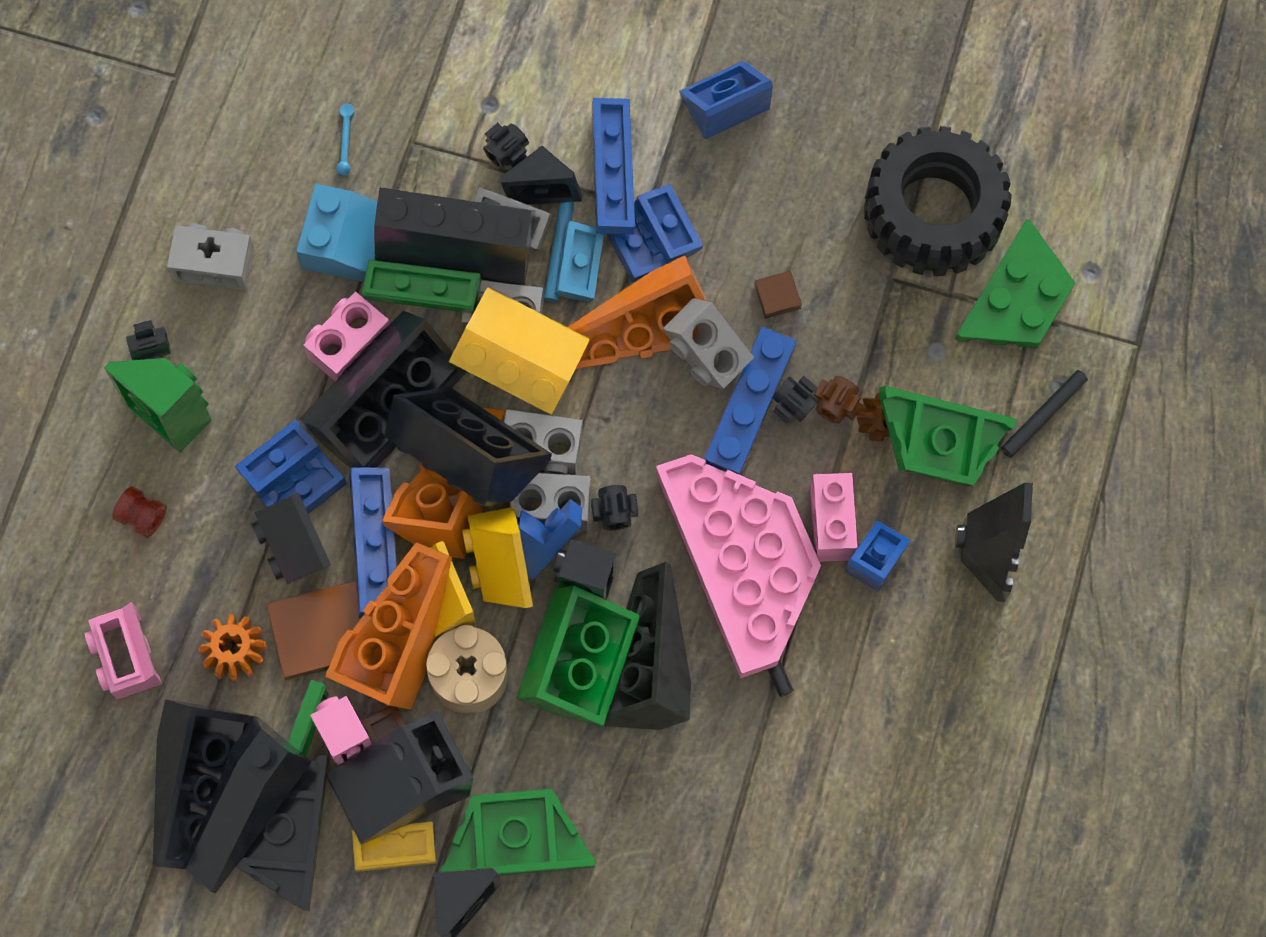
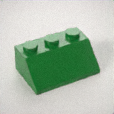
[104,358,211,453]
[516,586,640,726]

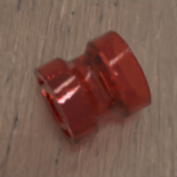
[112,486,167,538]

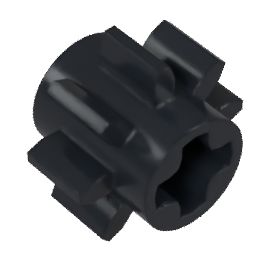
[483,122,529,168]
[126,320,171,360]
[771,375,819,423]
[591,485,638,531]

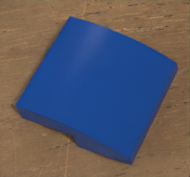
[606,184,703,284]
[235,419,347,514]

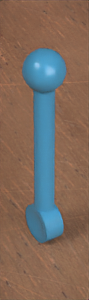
[336,104,355,176]

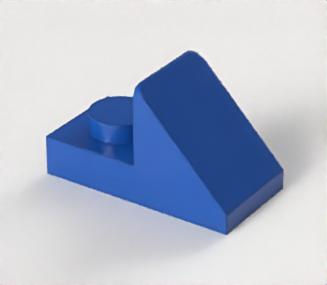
[519,499,583,580]
[846,520,910,591]

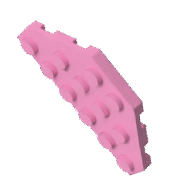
[655,454,821,678]

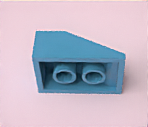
[296,184,378,282]

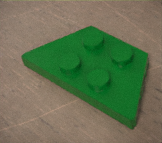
[955,219,1075,348]
[879,386,1017,487]
[440,789,595,876]

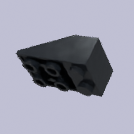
[326,711,474,845]

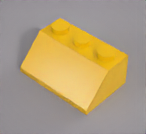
[449,286,590,415]

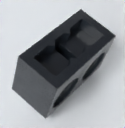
[553,539,616,600]

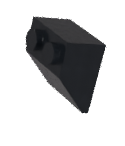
[251,493,331,584]

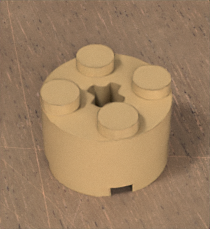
[426,625,508,713]

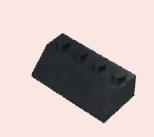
[374,187,536,286]
[300,311,467,469]
[384,387,552,507]

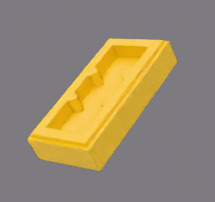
[352,822,437,872]

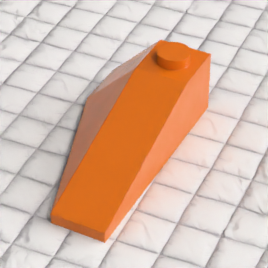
[568,256,707,369]
[382,408,506,559]
[325,542,452,710]

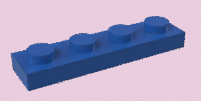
[591,98,635,235]
[704,327,797,475]
[349,468,396,618]

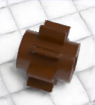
[813,376,862,424]
[855,393,890,442]

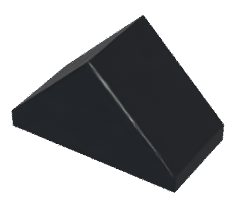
[501,145,583,205]

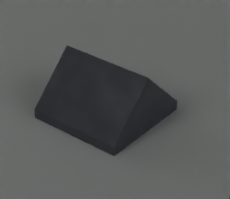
[433,868,501,937]

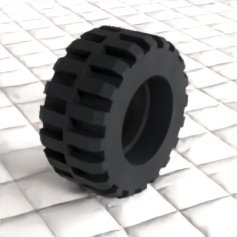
[864,126,1012,276]

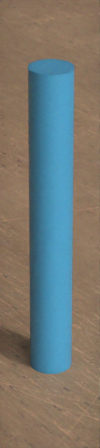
[544,202,574,304]

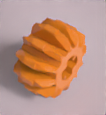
[198,614,267,682]

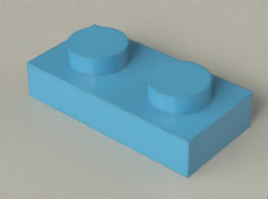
[554,221,604,303]

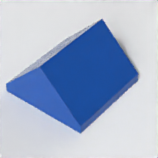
[679,61,773,139]

